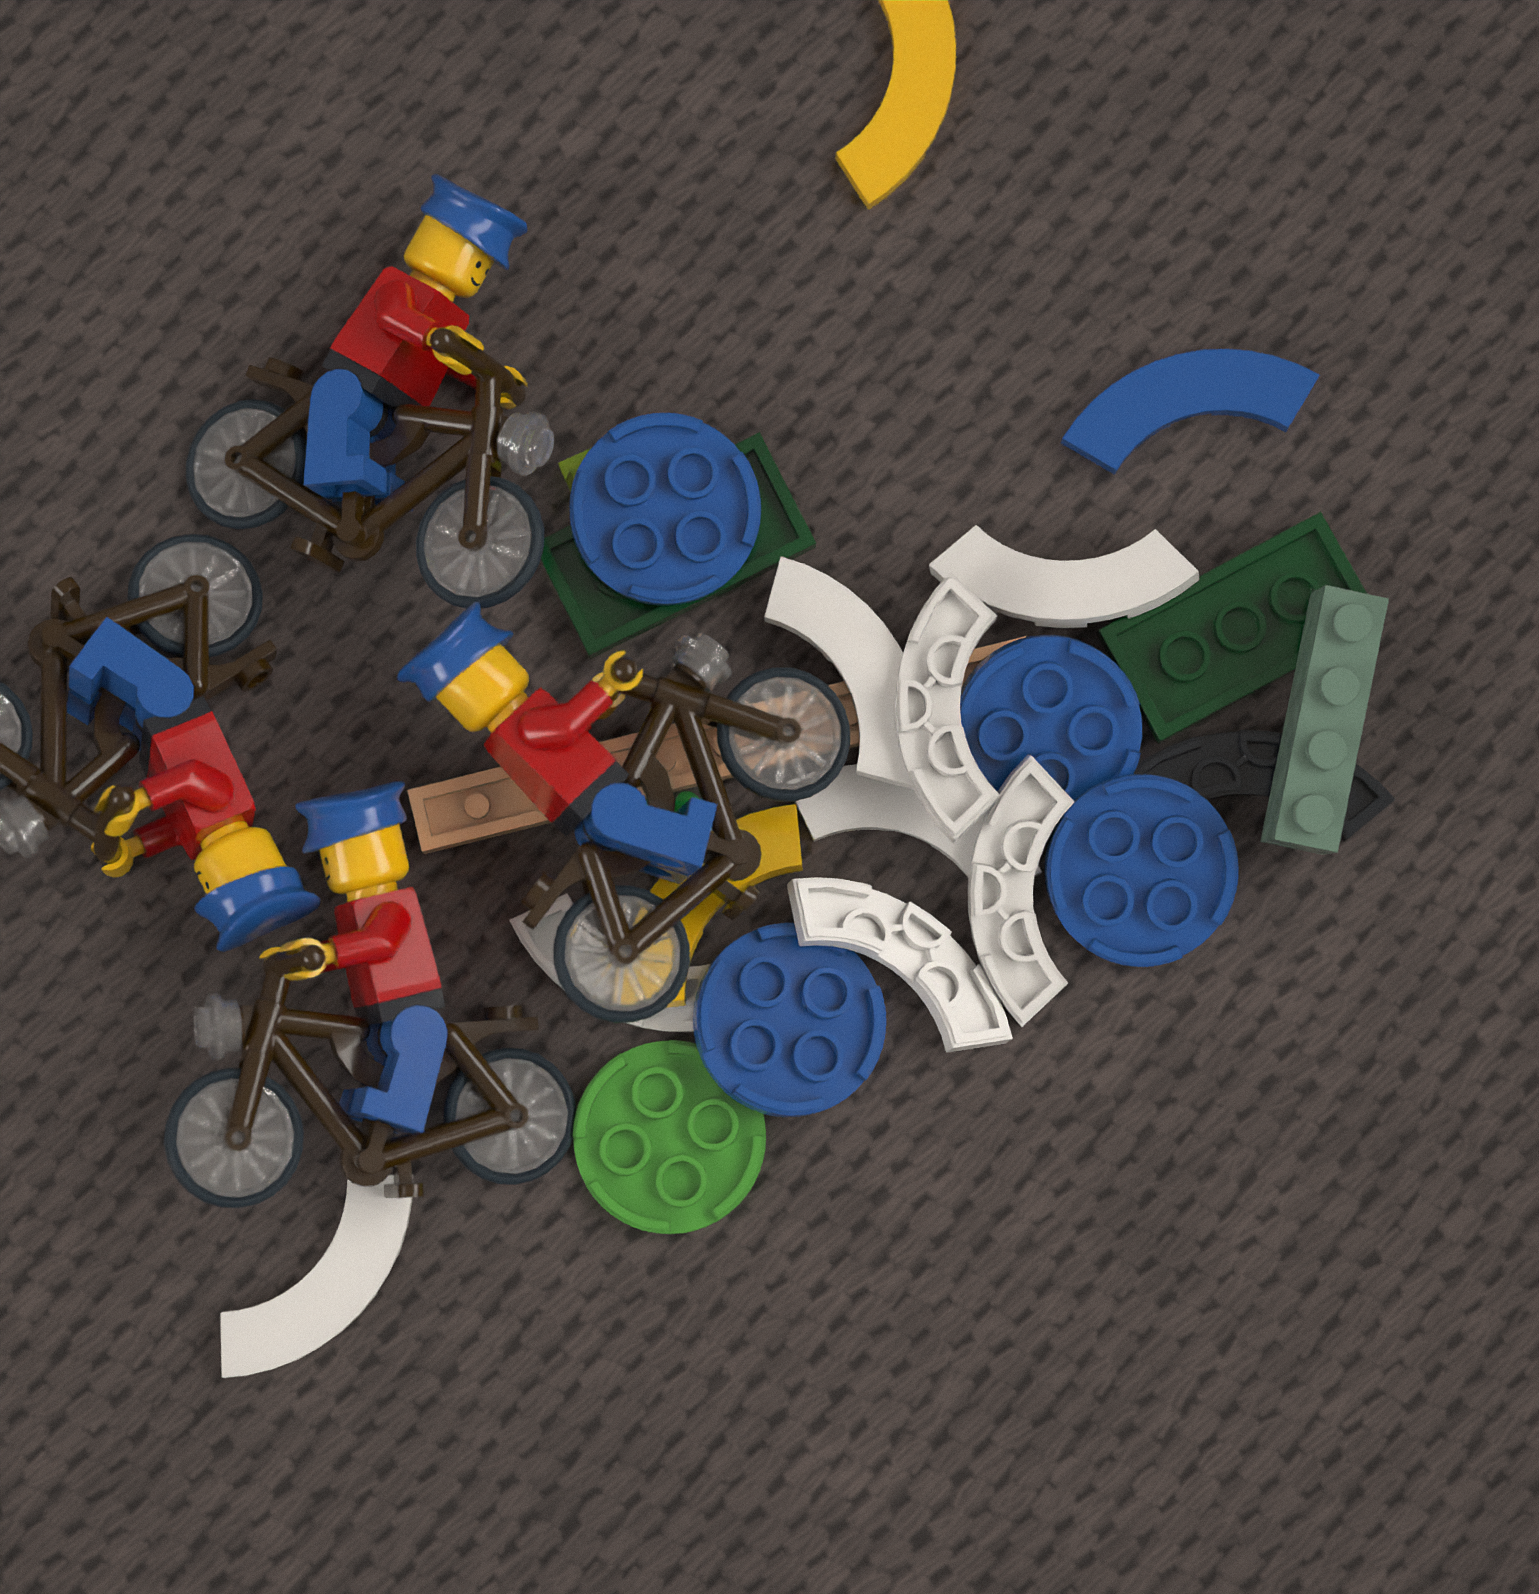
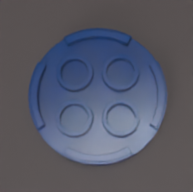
[569,413,761,606]
[960,635,1142,800]
[1045,774,1239,967]
[693,923,886,1117]

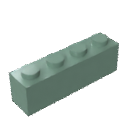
[1260,585,1389,855]

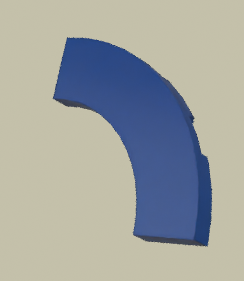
[1061,349,1320,475]

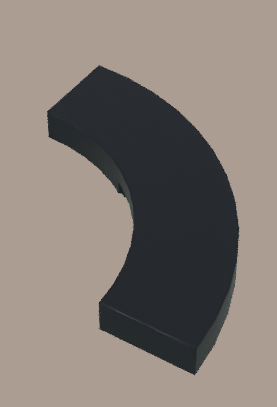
[1133,730,1396,841]

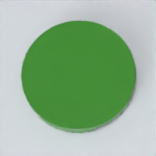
[573,1040,766,1234]

